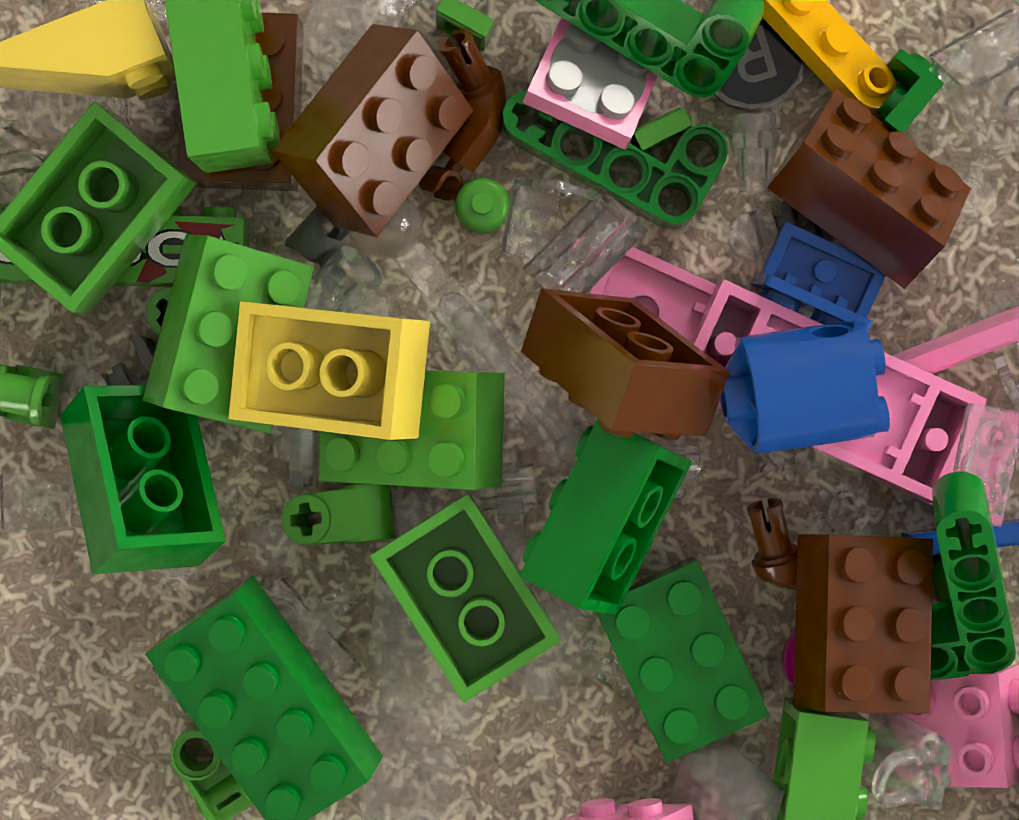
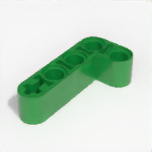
[536,0,765,98]
[503,90,728,229]
[930,471,1016,680]

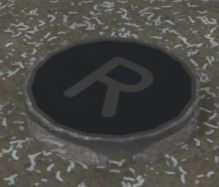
[712,17,807,113]

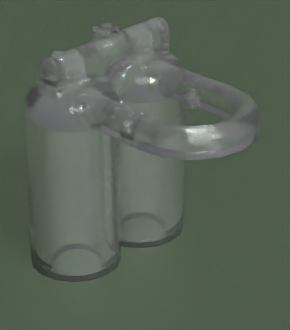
[862,713,952,810]

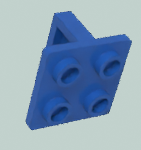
[750,222,886,331]

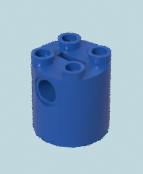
[720,320,890,455]

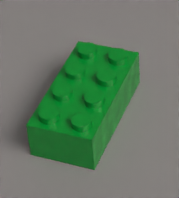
[145,575,383,820]

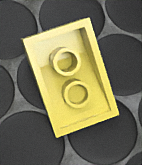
[0,0,176,100]
[228,301,430,440]

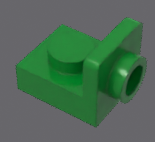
[877,49,944,133]

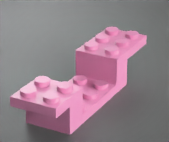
[590,239,1019,507]

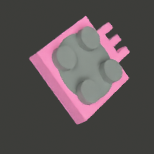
[522,17,658,150]

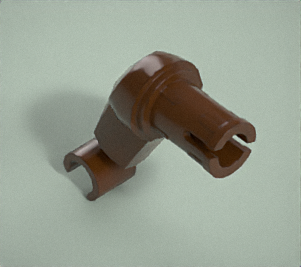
[419,29,506,201]
[746,498,797,590]

